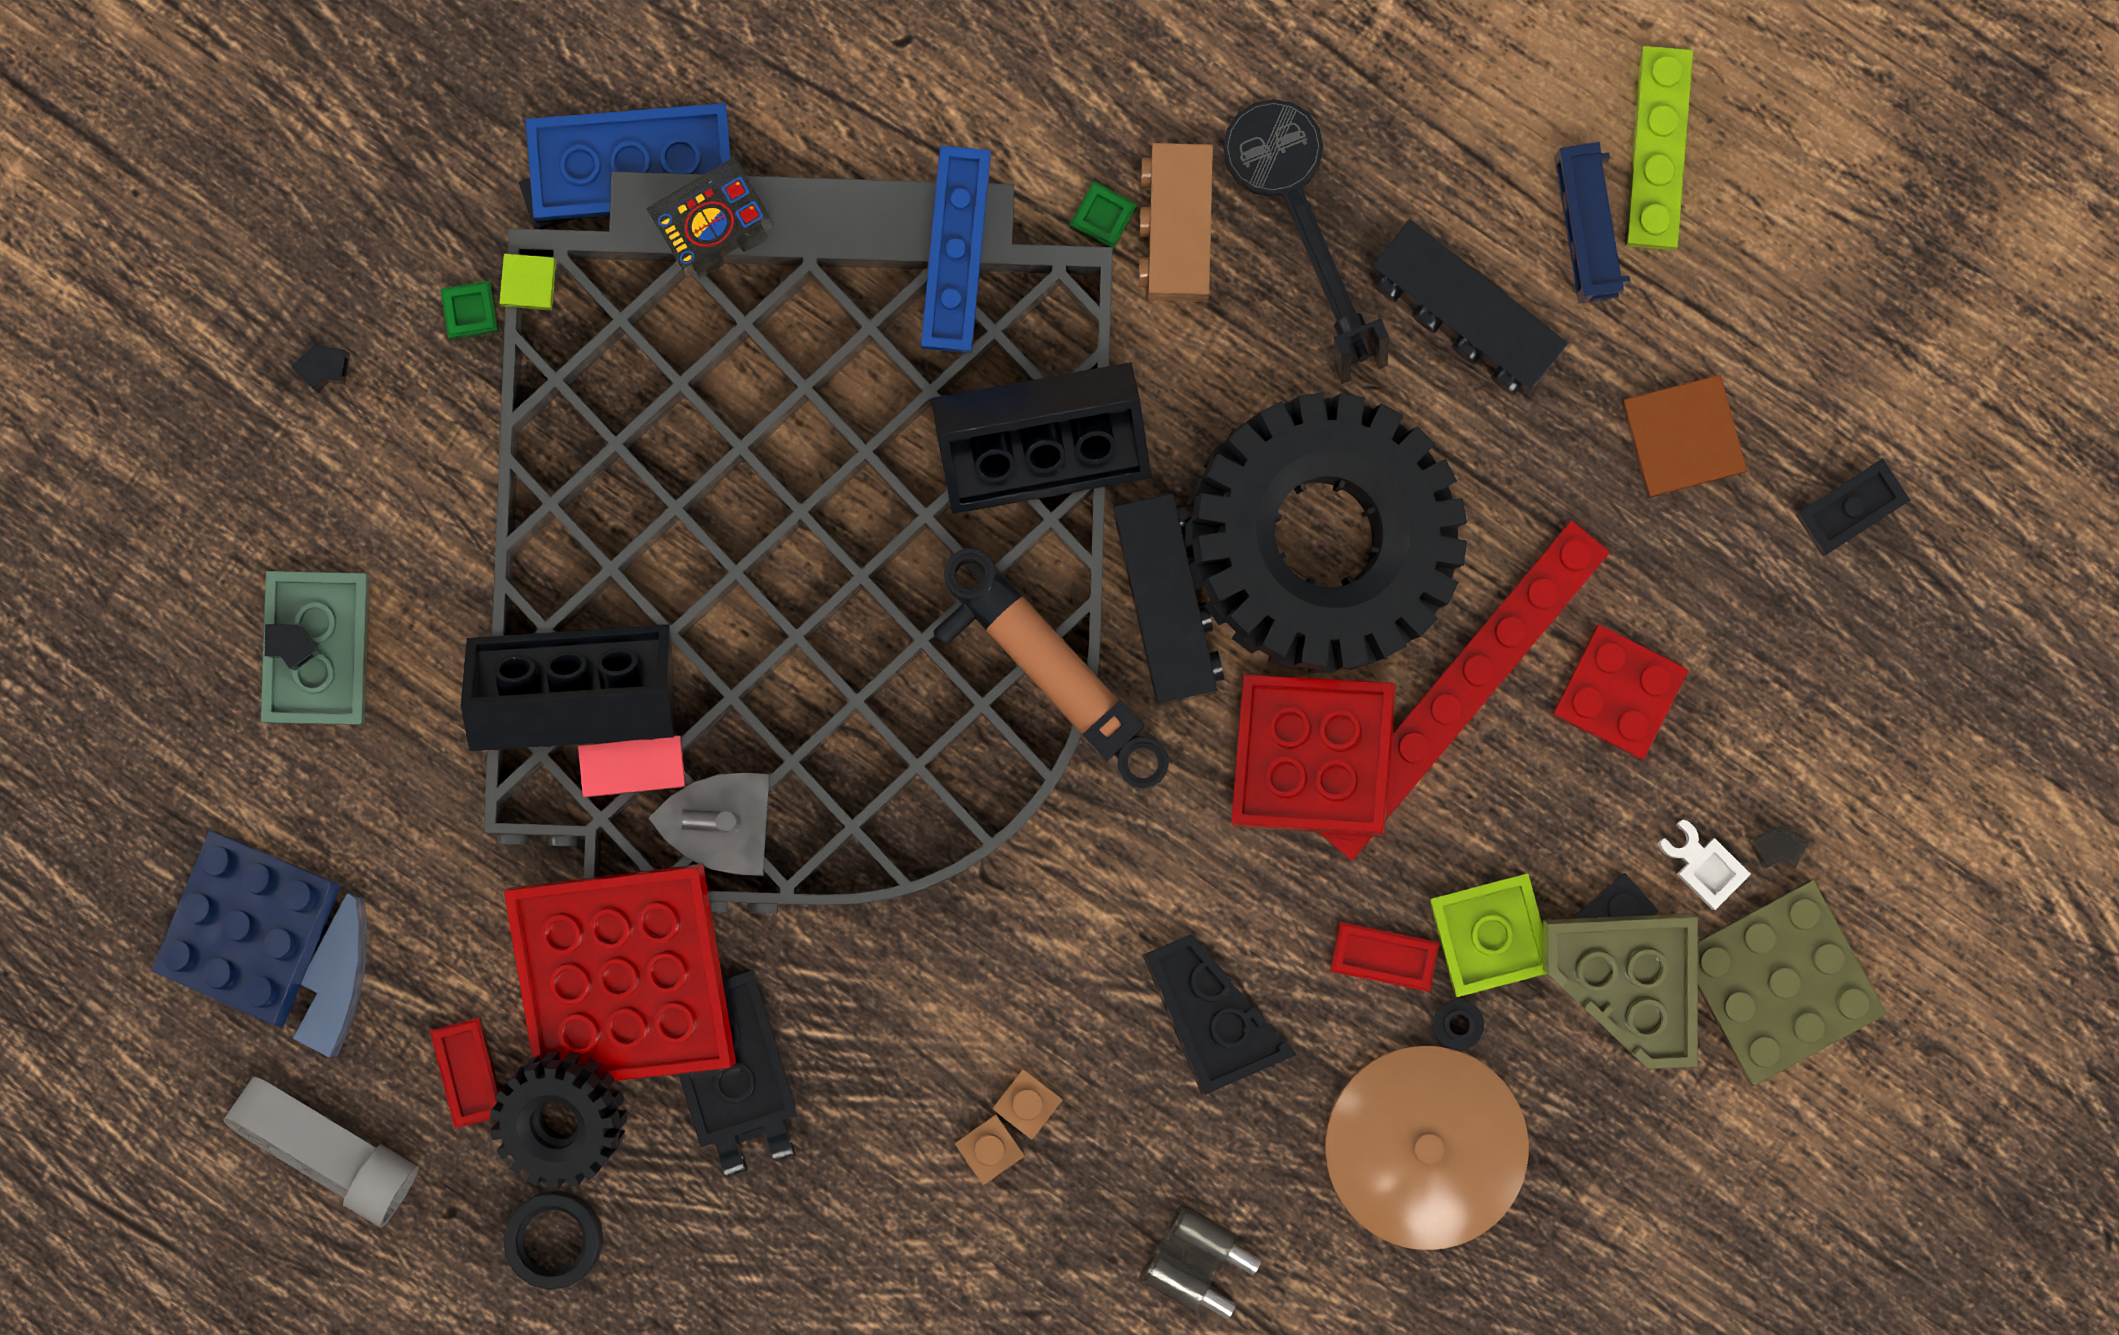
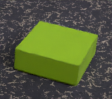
[499,254,556,310]

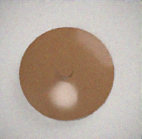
[1325,1046,1529,1250]

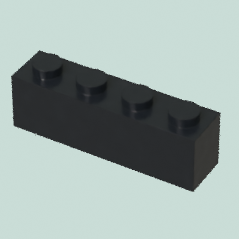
[1369,219,1568,397]
[1113,493,1224,706]

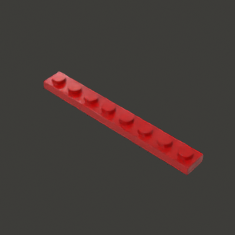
[1317,520,1610,861]

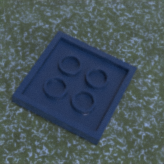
[152,830,341,1027]

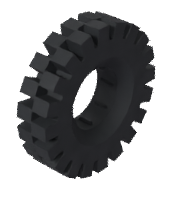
[1185,393,1467,673]

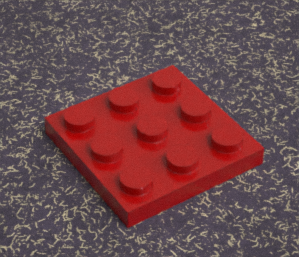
[1231,674,1396,836]

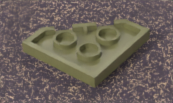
[1543,913,1698,1069]

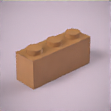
[1138,143,1213,302]

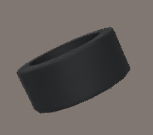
[503,1191,604,1290]

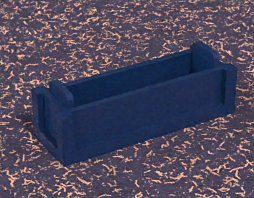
[1554,142,1631,304]

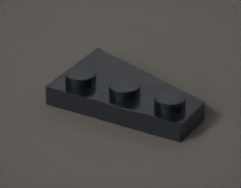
[1142,934,1297,1095]

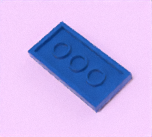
[525,103,732,221]

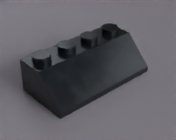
[931,362,1152,514]
[460,624,675,751]

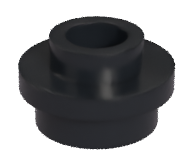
[1433,999,1484,1050]

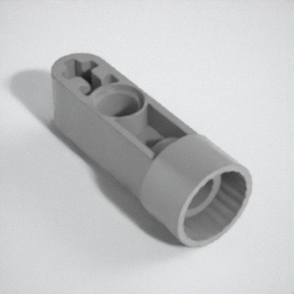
[223,1077,419,1228]

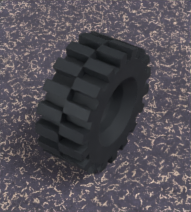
[490,1051,627,1189]

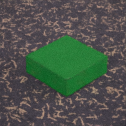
[1070,181,1137,251]
[440,281,500,340]

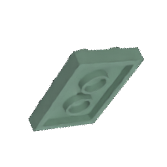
[261,571,370,725]

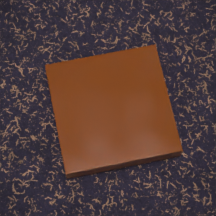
[1622,374,1747,498]

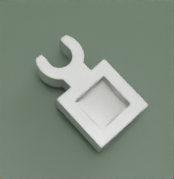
[1658,820,1751,910]

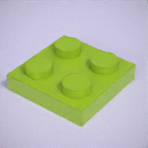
[1429,873,1547,997]

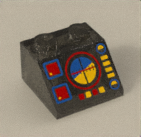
[647,157,774,278]

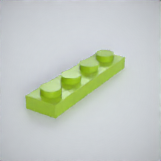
[1625,46,1693,251]

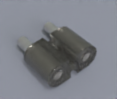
[1139,1204,1261,1319]

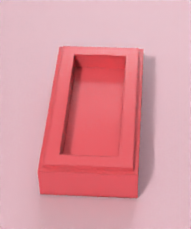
[578,735,686,798]

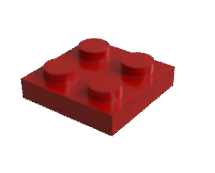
[1552,624,1689,761]

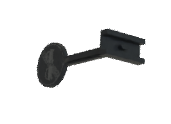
[1223,99,1389,384]

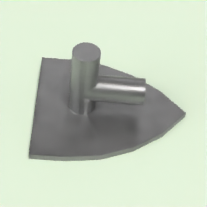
[648,773,769,876]

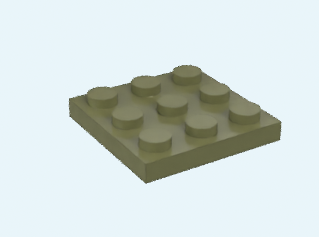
[1698,880,1887,1086]

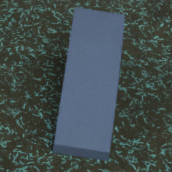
[293,893,367,1057]

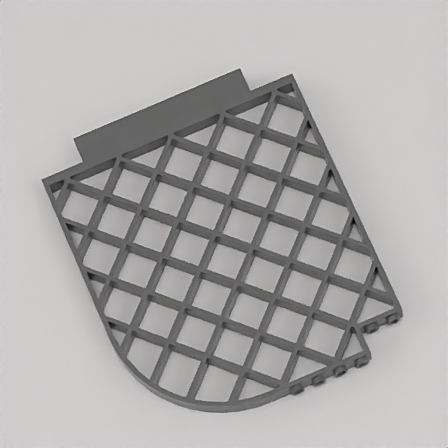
[484,172,1113,914]

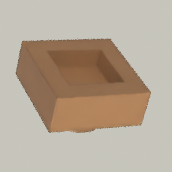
[992,1068,1063,1140]
[954,1114,1025,1185]

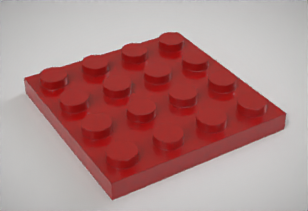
[504,864,736,1081]

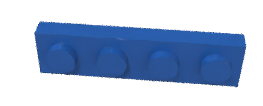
[921,146,991,353]

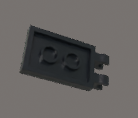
[678,970,799,1177]

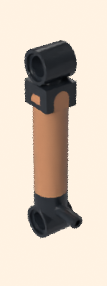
[933,548,1169,790]

